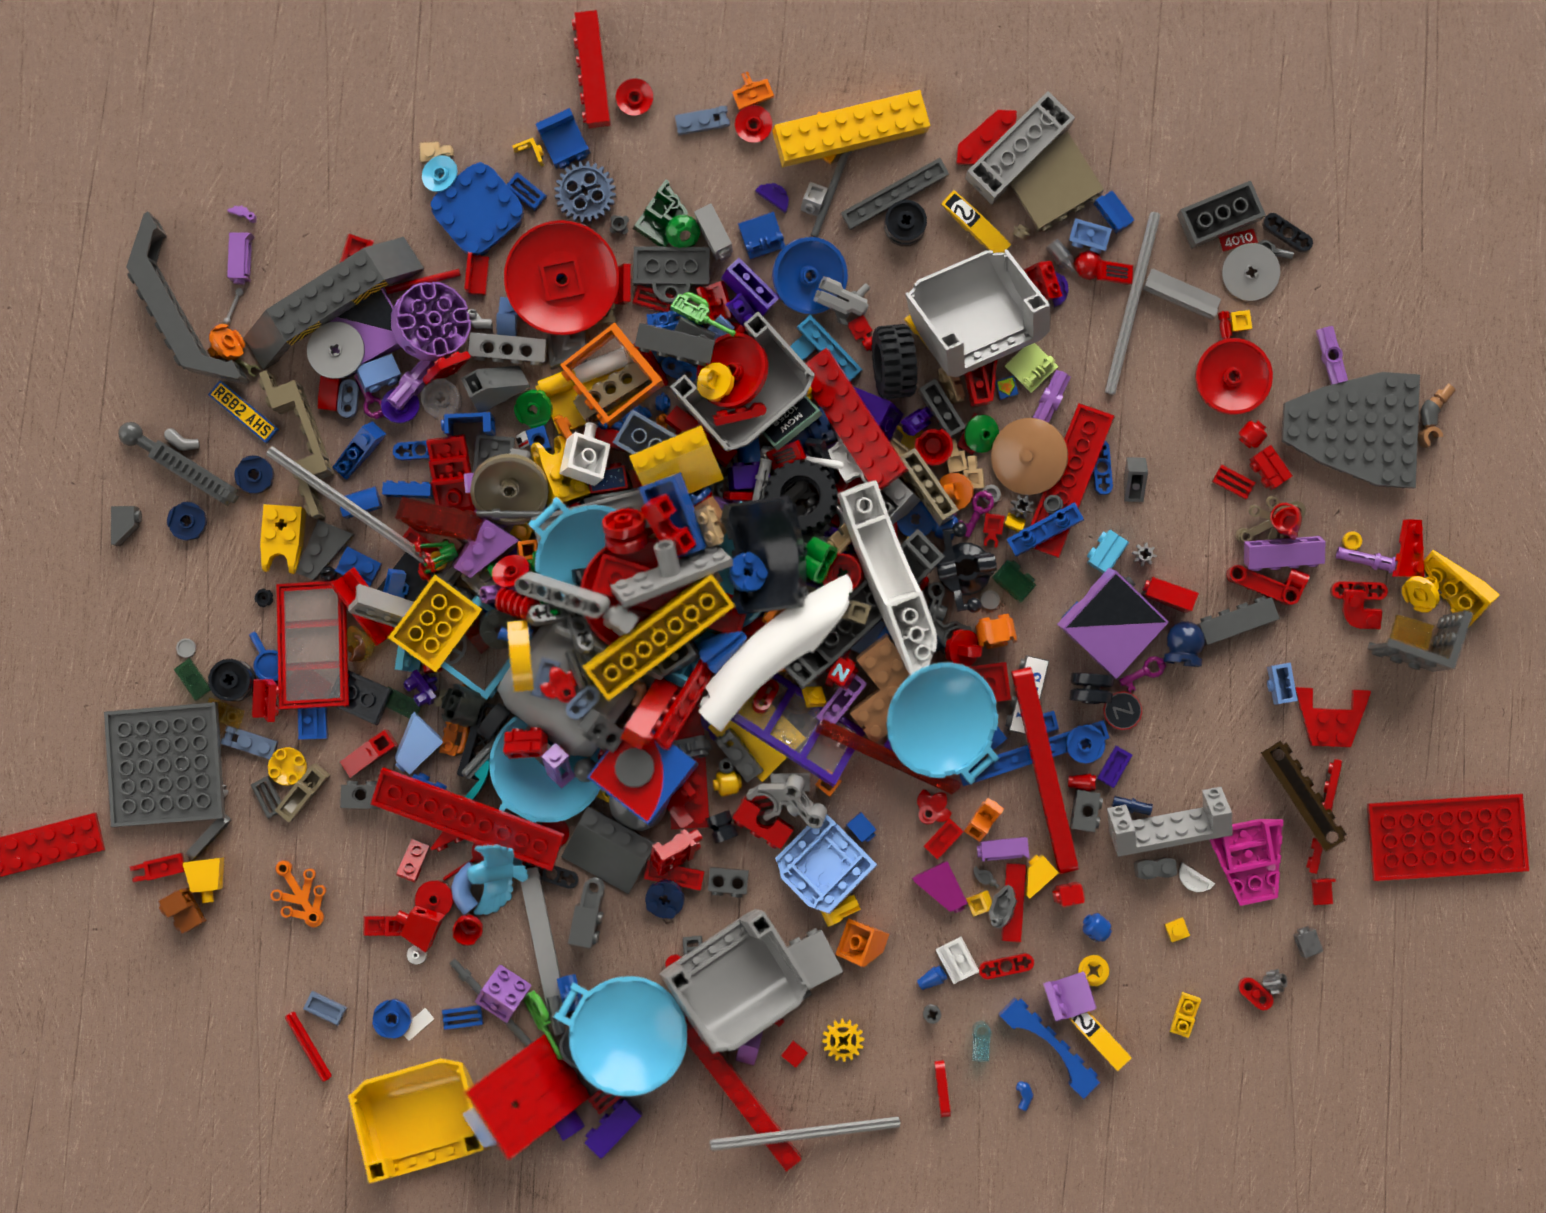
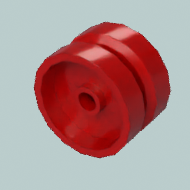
[602,508,648,554]

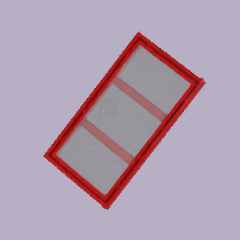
[276,581,349,710]

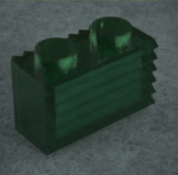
[991,560,1036,603]

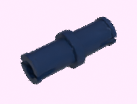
[1112,796,1153,816]

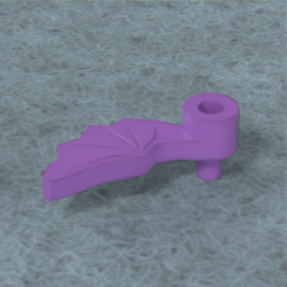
[227,205,257,223]

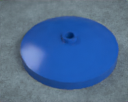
[772,237,848,314]

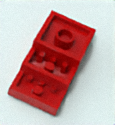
[426,434,475,519]

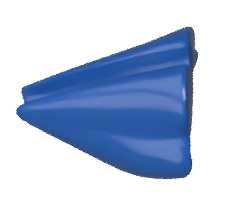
[699,632,747,674]

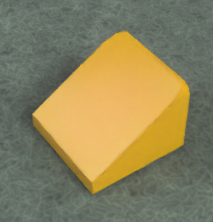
[1004,513,1026,533]
[966,890,992,917]

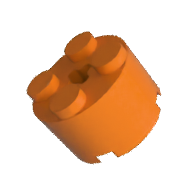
[975,614,1017,649]

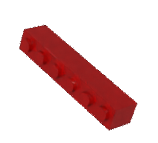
[572,10,611,129]

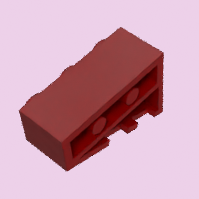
[964,359,998,408]

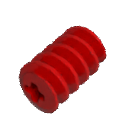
[495,588,540,621]

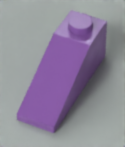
[816,675,867,729]

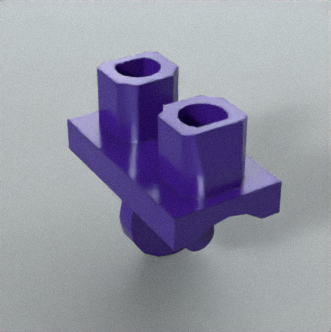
[725,293,756,331]
[900,406,933,436]
[403,669,438,706]

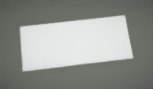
[404,1008,434,1041]

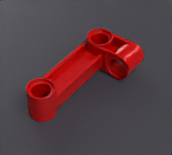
[1226,565,1310,606]

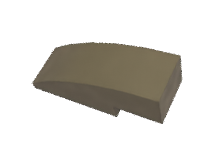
[275,763,331,823]

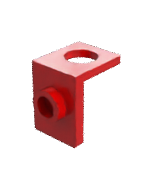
[1311,878,1336,905]

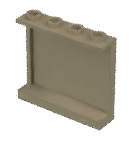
[1010,132,1104,233]

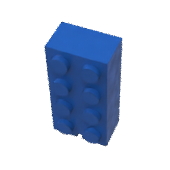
[639,472,707,558]

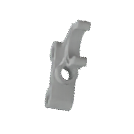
[746,775,827,829]

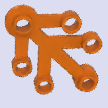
[270,860,326,927]

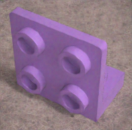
[475,965,531,1023]
[1043,972,1097,1021]

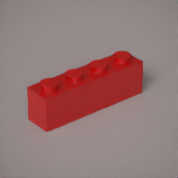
[620,679,678,750]

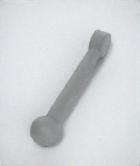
[223,288,244,325]

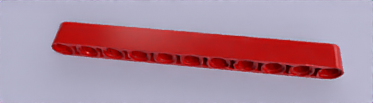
[1011,666,1079,874]

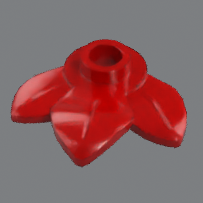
[540,667,577,703]
[917,789,952,825]

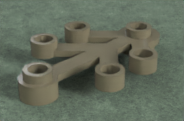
[1235,496,1306,544]

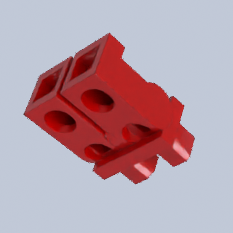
[650,829,703,876]

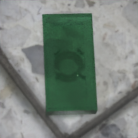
[174,658,211,701]
[386,686,423,719]

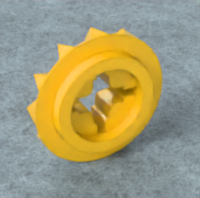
[1078,955,1109,986]

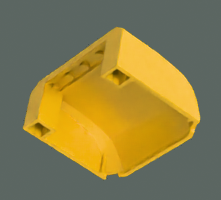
[348,1059,490,1183]

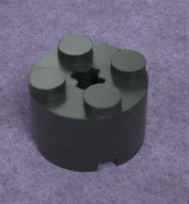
[479,608,517,649]
[441,684,485,727]

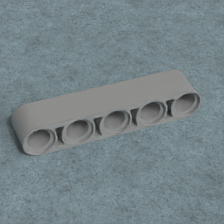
[515,572,610,618]

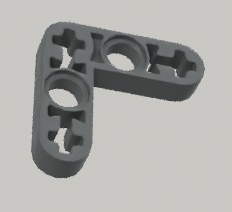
[527,603,595,654]

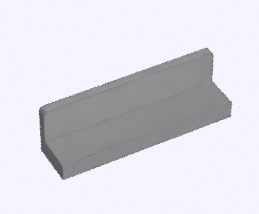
[1143,269,1221,320]
[348,584,414,628]

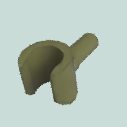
[236,359,261,377]

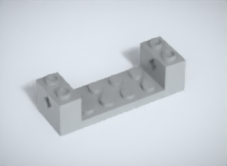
[965,91,1075,205]
[1107,787,1233,857]

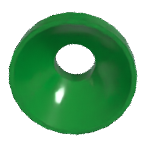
[665,215,700,248]

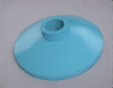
[422,155,458,192]

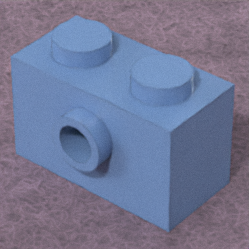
[356,354,401,393]
[1267,663,1298,705]

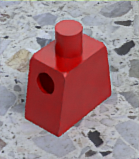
[395,906,445,953]

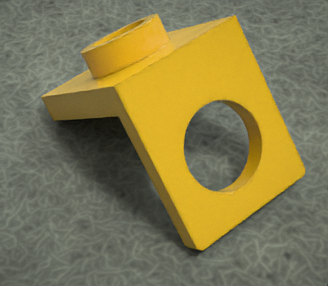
[512,138,544,167]

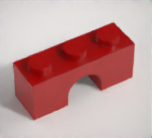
[640,494,696,556]
[732,796,794,849]

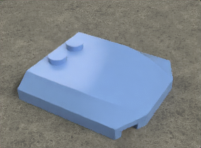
[775,814,878,914]

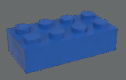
[382,480,434,499]

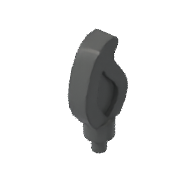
[973,866,1000,889]

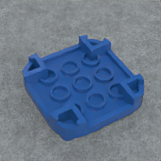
[431,162,524,256]

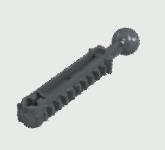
[118,422,239,506]
[574,735,712,782]

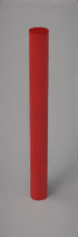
[385,269,461,294]

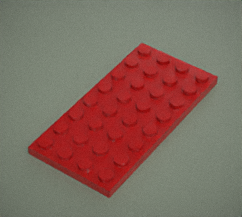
[1367,794,1529,881]

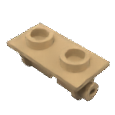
[938,367,965,404]
[694,505,724,547]
[827,523,852,554]

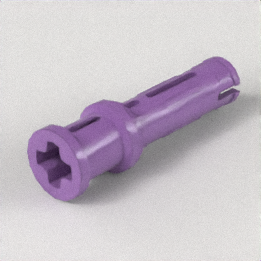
[1336,547,1397,574]

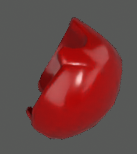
[1073,251,1102,280]
[452,914,483,946]

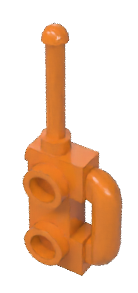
[439,684,470,756]

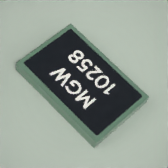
[762,396,823,451]

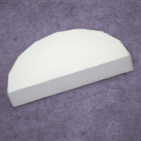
[1179,862,1215,892]

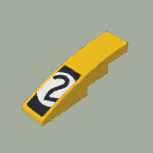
[941,190,1011,253]
[1068,1012,1132,1071]

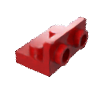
[1023,261,1062,301]

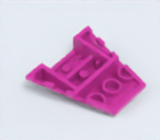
[1209,819,1284,906]

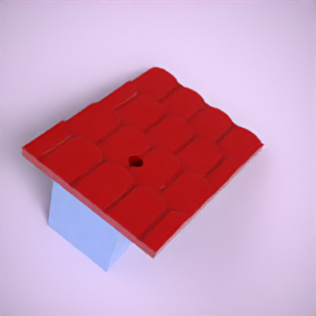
[462,1034,590,1160]

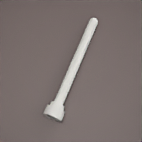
[760,446,844,469]

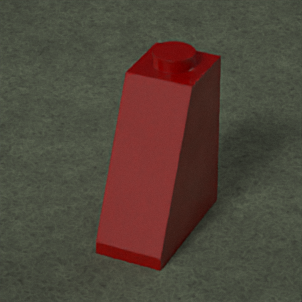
[1142,577,1199,613]

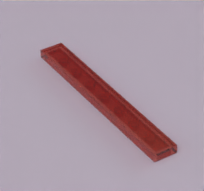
[815,719,961,795]

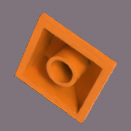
[835,918,890,967]

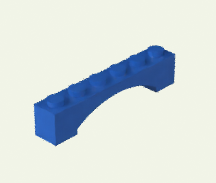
[998,997,1100,1099]

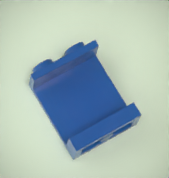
[536,108,590,169]
[441,412,496,437]

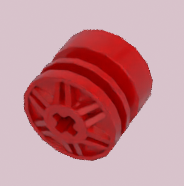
[823,553,864,592]

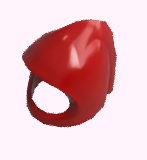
[1270,502,1302,540]

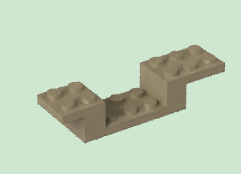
[259,370,335,520]

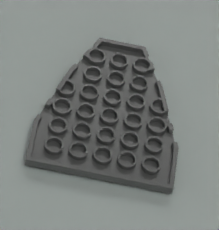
[1282,372,1420,489]

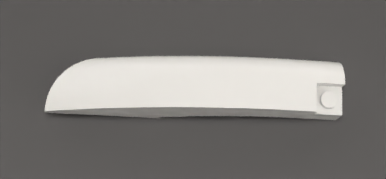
[837,480,937,675]
[699,575,852,731]

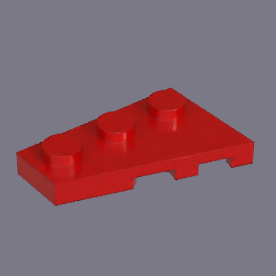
[1392,519,1425,577]

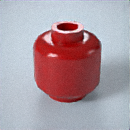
[1239,420,1267,449]

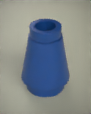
[917,965,947,990]

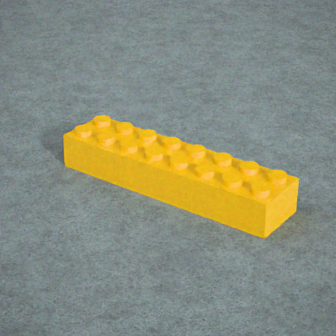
[772,90,931,168]
[582,574,735,701]

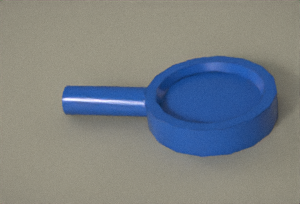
[249,631,278,682]

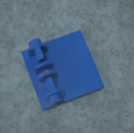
[738,212,785,259]

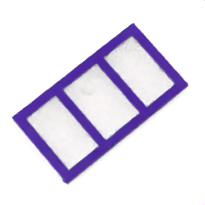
[731,673,865,787]

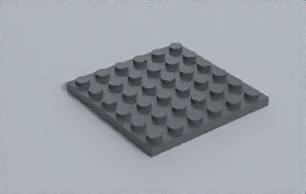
[104,702,225,827]

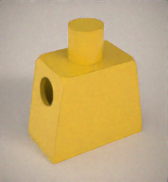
[183,857,224,903]

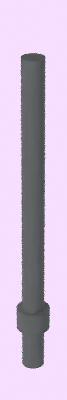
[811,151,852,238]
[476,509,544,520]
[449,958,532,1047]

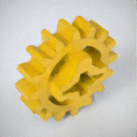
[822,1018,864,1062]

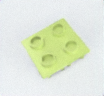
[1005,343,1058,393]

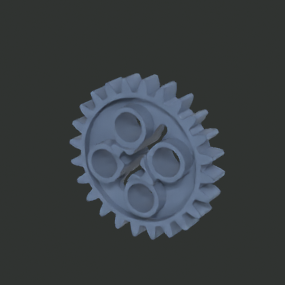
[554,161,616,224]

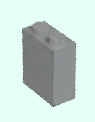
[694,203,733,260]
[787,928,843,989]

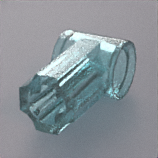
[972,1021,991,1062]

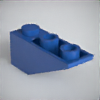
[333,421,386,480]

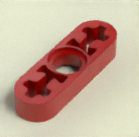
[1330,581,1388,600]
[978,953,1034,979]
[934,1060,951,1118]

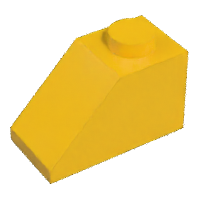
[1025,855,1058,899]

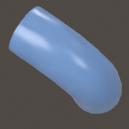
[451,861,479,915]

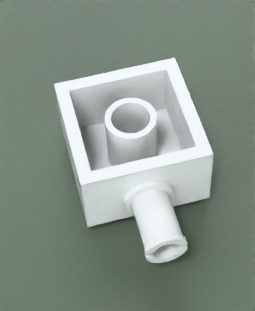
[559,422,610,486]

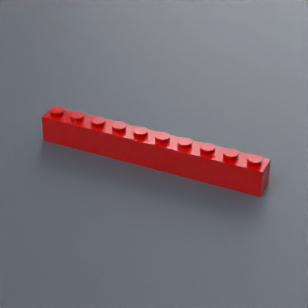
[681,1009,802,1172]

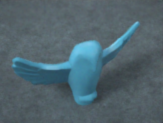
[467,845,529,916]

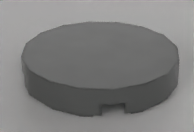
[615,748,655,788]

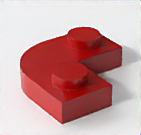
[1342,589,1383,629]

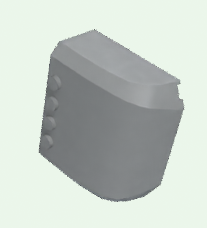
[905,250,1050,377]
[670,312,815,451]
[497,616,645,759]
[659,909,811,1053]

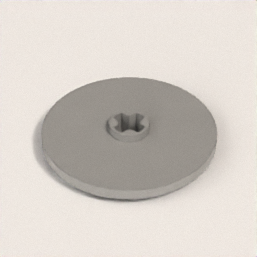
[1222,243,1280,301]
[307,322,365,379]

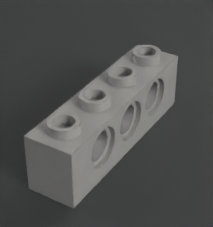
[468,332,548,366]

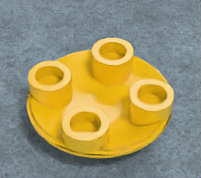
[268,747,307,786]

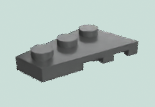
[296,520,354,580]

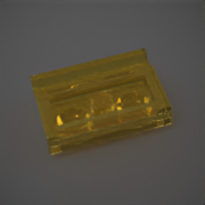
[1389,614,1435,651]

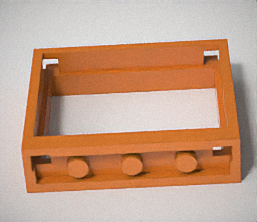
[560,323,664,428]

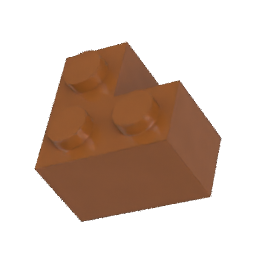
[158,887,207,934]

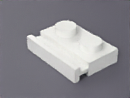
[936,936,979,984]

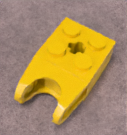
[531,435,590,507]
[260,504,306,574]

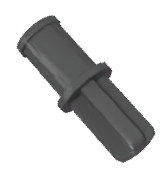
[546,995,565,1035]

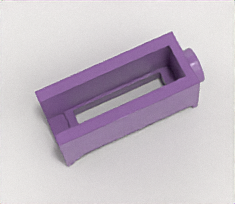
[227,232,255,285]
[541,743,575,789]
[977,837,1030,861]

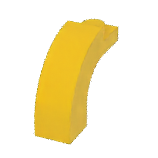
[508,620,534,692]

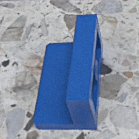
[1094,191,1134,234]

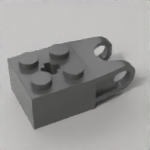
[568,877,605,948]

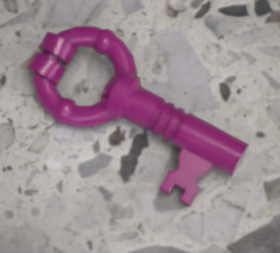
[354,375,384,420]
[958,490,994,538]
[1119,656,1166,693]

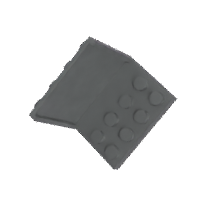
[1367,610,1473,672]

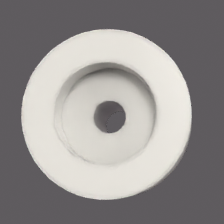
[407,945,427,964]

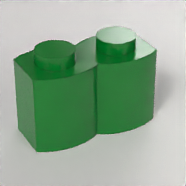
[805,537,838,584]

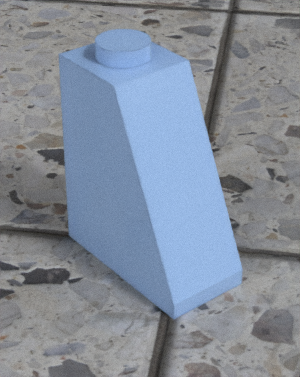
[395,712,443,774]

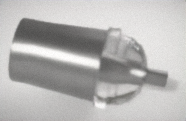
[1046,239,1075,272]

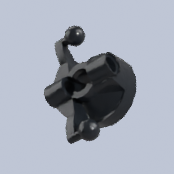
[937,522,997,613]

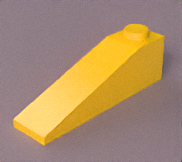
[1424,550,1500,628]

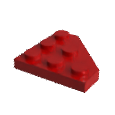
[956,109,1017,166]

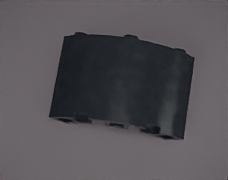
[721,496,808,614]

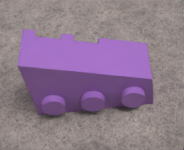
[452,518,518,578]

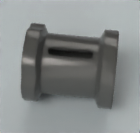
[923,1004,941,1024]

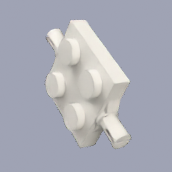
[828,431,869,484]

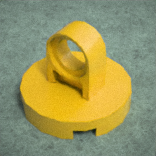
[697,363,734,401]
[1402,576,1440,612]

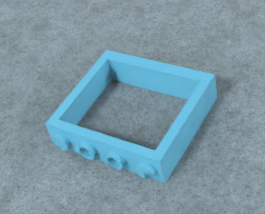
[441,595,532,700]

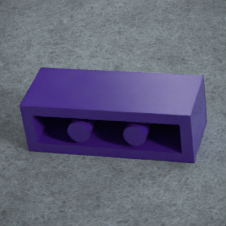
[721,258,780,316]
[584,1098,643,1159]

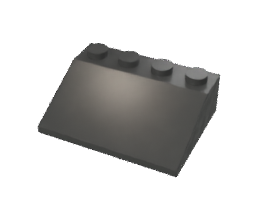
[561,806,656,894]

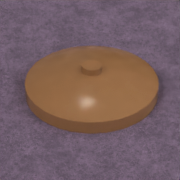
[991,418,1068,495]

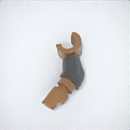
[1418,383,1456,448]

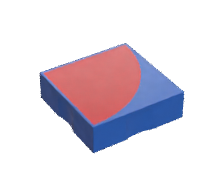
[587,729,699,826]

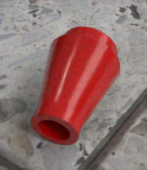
[1068,773,1096,792]

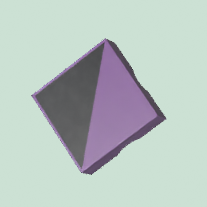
[330,288,401,378]
[1057,568,1169,679]

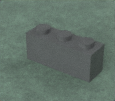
[918,378,966,438]

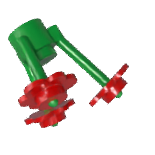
[414,535,458,582]

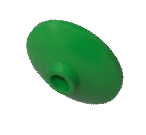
[964,415,999,453]

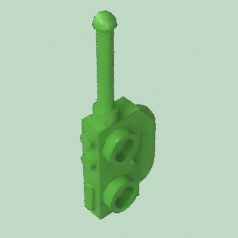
[671,292,736,336]
[523,991,563,1060]

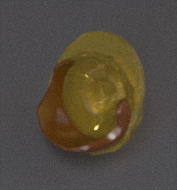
[347,626,375,662]

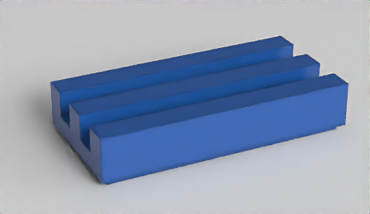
[507,172,547,211]
[442,1005,483,1030]

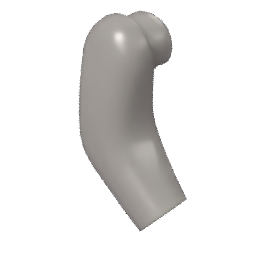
[164,428,200,451]

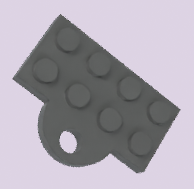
[633,247,710,304]

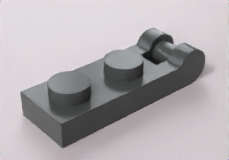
[715,728,763,782]

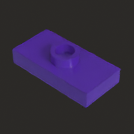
[1096,745,1133,788]

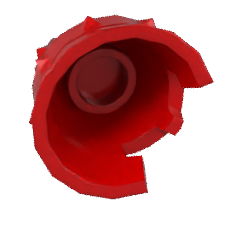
[914,429,953,466]

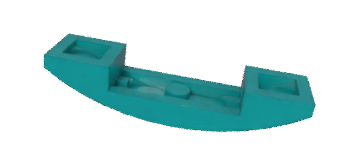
[465,759,490,800]

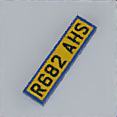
[208,380,279,443]

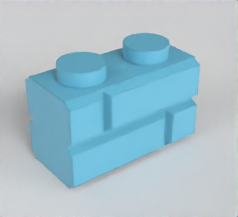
[1086,530,1129,574]

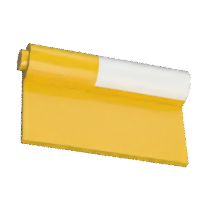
[535,347,644,435]

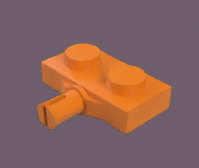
[732,72,774,111]

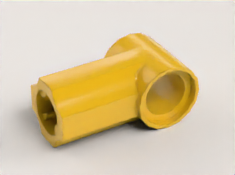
[820,894,861,927]

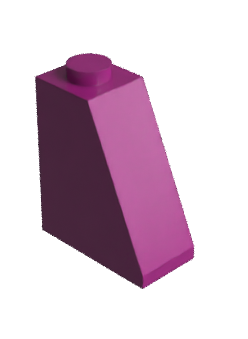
[912,861,968,913]

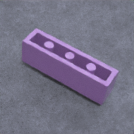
[1244,536,1325,571]

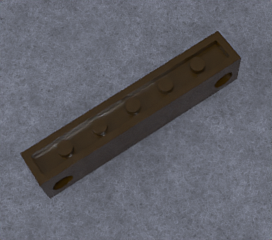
[1261,740,1347,852]

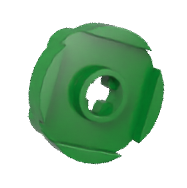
[514,390,553,428]

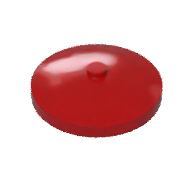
[697,333,769,409]
[1195,338,1273,415]

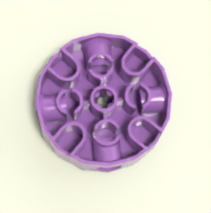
[391,282,471,361]

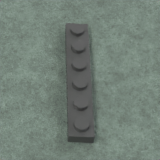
[841,158,949,230]

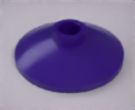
[381,388,420,423]

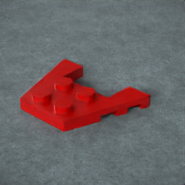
[1295,687,1371,747]

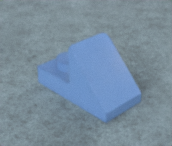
[496,297,518,336]

